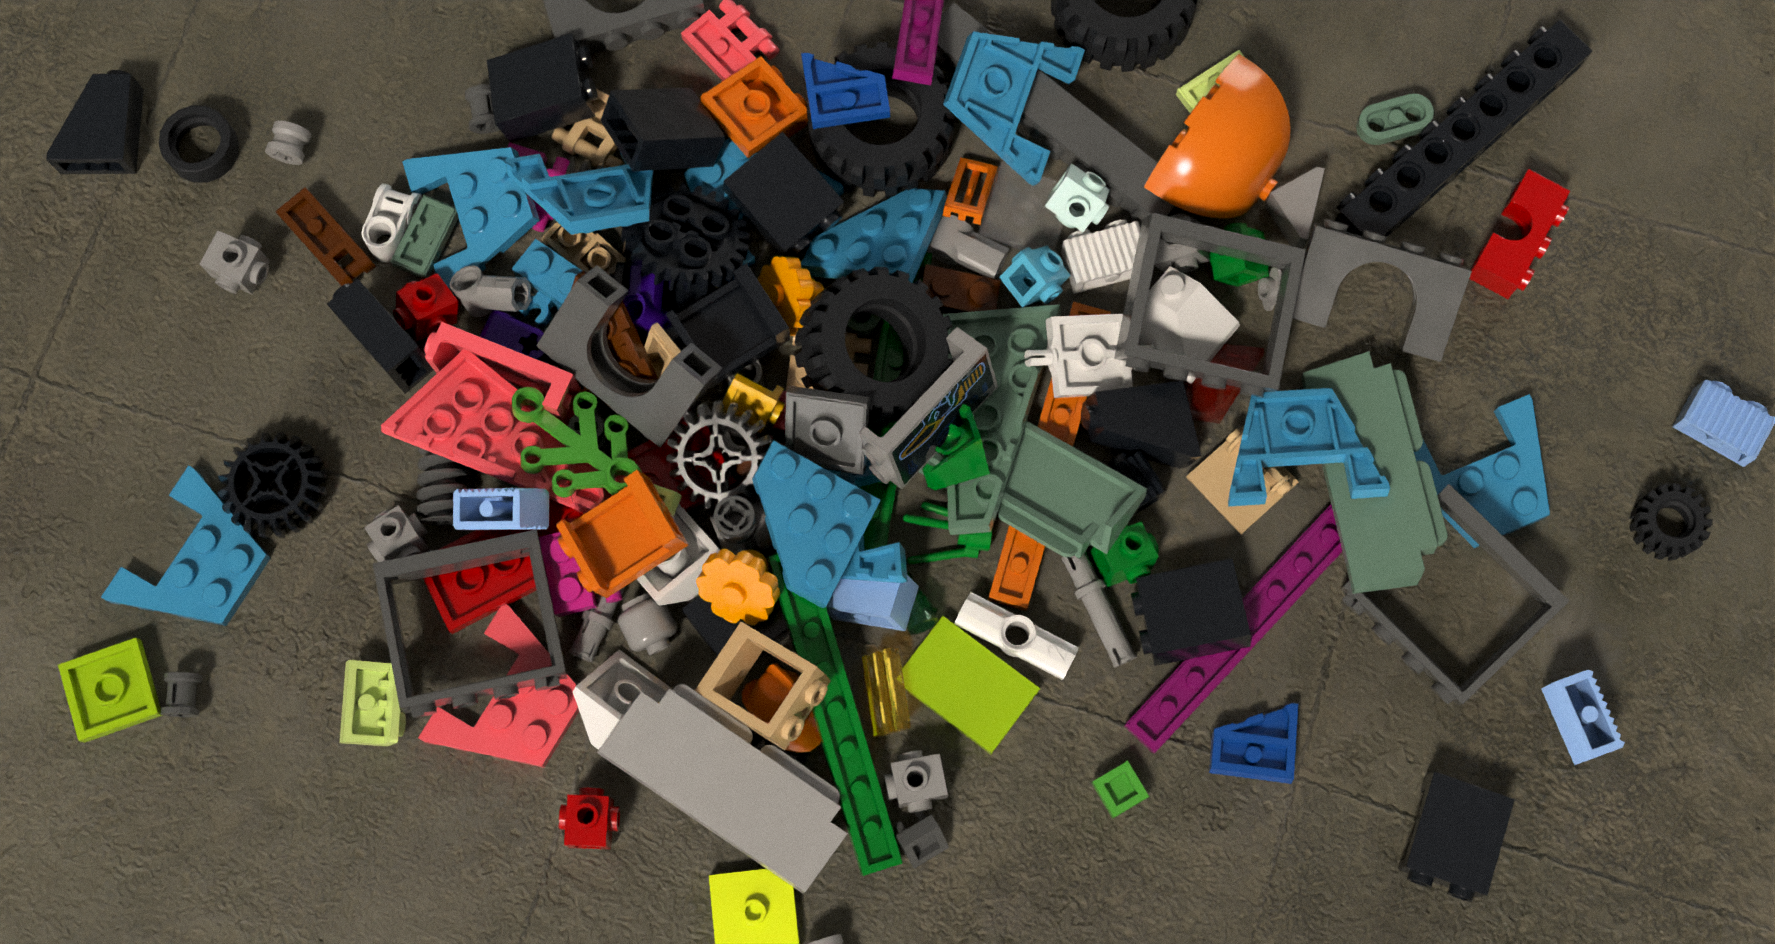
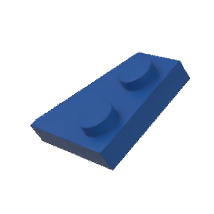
[1209,703,1298,784]

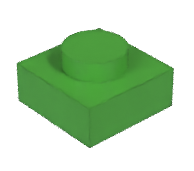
[1091,761,1149,819]

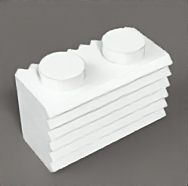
[1061,220,1140,294]

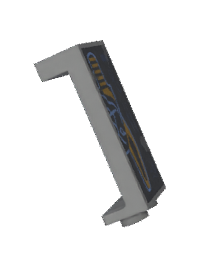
[858,327,998,489]

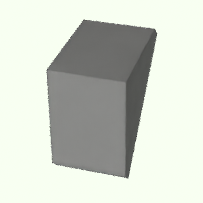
[1265,167,1325,249]

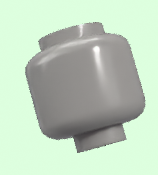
[618,593,677,656]

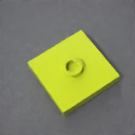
[709,869,800,944]

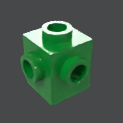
[1209,223,1269,287]
[1091,521,1159,587]

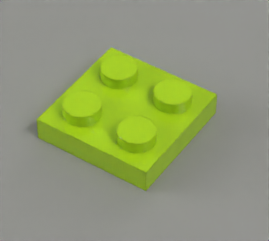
[58,638,163,743]

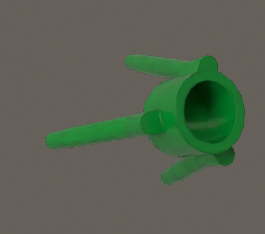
[903,502,992,564]

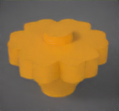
[758,256,824,336]
[696,549,780,625]

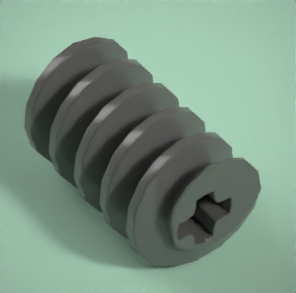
[416,447,469,526]

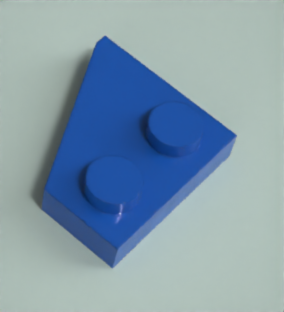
[801,53,890,129]

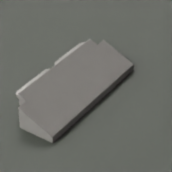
[597,684,848,893]

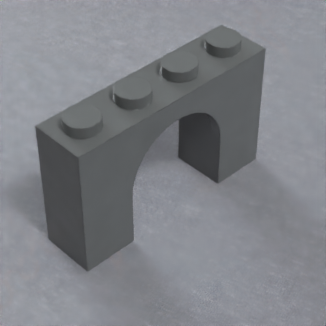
[543,0,705,55]
[1293,219,1472,362]
[536,265,722,448]

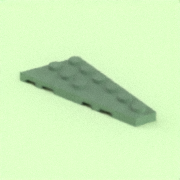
[943,304,1061,535]

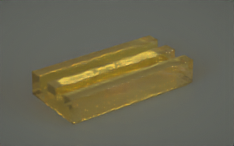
[862,648,911,737]

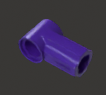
[623,265,668,338]

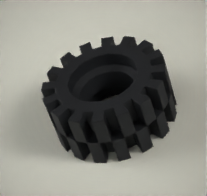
[1629,483,1713,561]

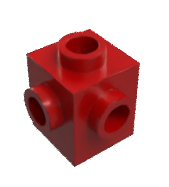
[393,273,458,342]
[559,788,620,850]

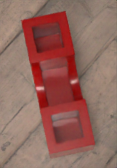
[1469,169,1570,299]

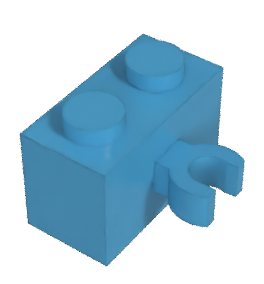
[512,238,582,328]

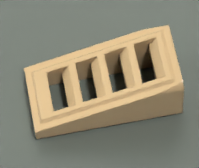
[644,323,681,378]

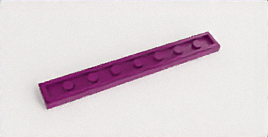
[1124,505,1342,754]

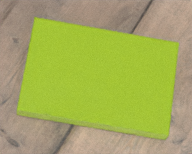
[894,616,1040,755]

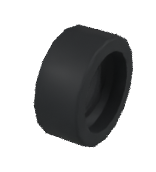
[159,105,239,183]

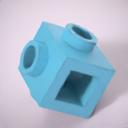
[999,245,1071,308]

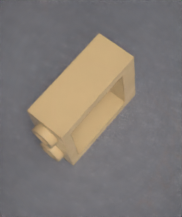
[694,622,831,750]

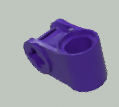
[479,310,549,364]

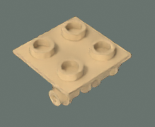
[1186,425,1299,534]

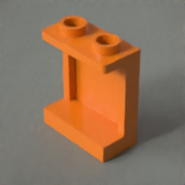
[556,470,689,598]

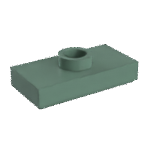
[390,195,459,279]

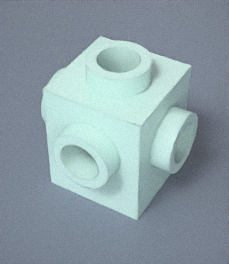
[1045,163,1110,232]

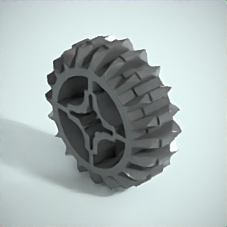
[666,401,773,509]

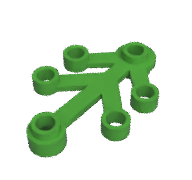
[512,387,642,498]

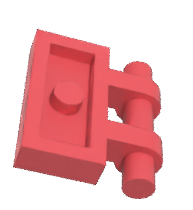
[681,0,780,81]

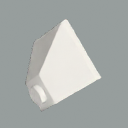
[1138,266,1240,384]
[637,504,720,606]
[573,650,672,750]

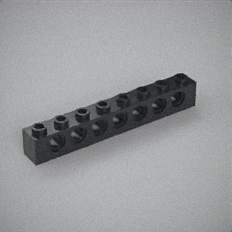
[1335,20,1593,237]

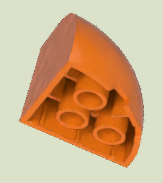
[1144,54,1290,218]

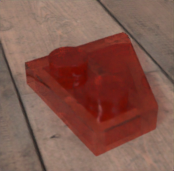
[1184,344,1265,424]

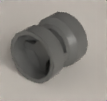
[714,496,757,544]

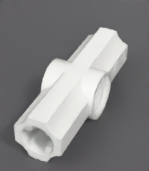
[954,592,1079,680]

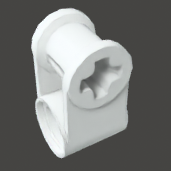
[361,183,422,263]

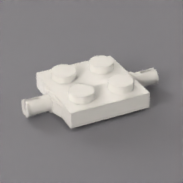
[1024,314,1155,398]

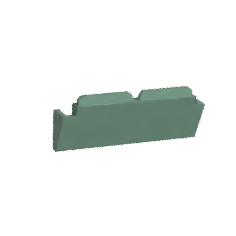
[1301,351,1448,594]
[919,421,1147,559]

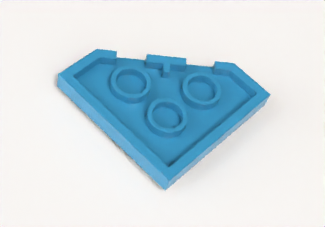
[801,188,947,283]
[752,440,880,608]

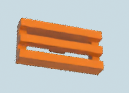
[943,157,998,225]

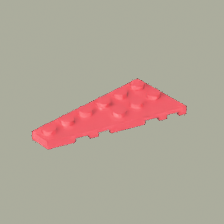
[381,349,626,513]

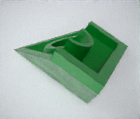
[923,404,990,490]

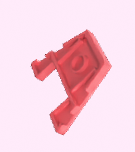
[418,604,579,768]

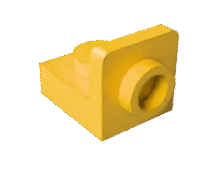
[722,373,785,434]

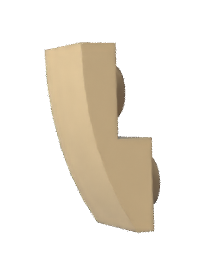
[542,222,626,274]

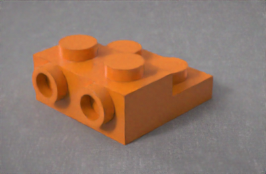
[700,56,808,158]

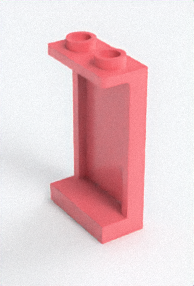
[424,322,583,426]

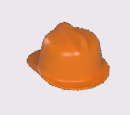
[742,663,821,753]

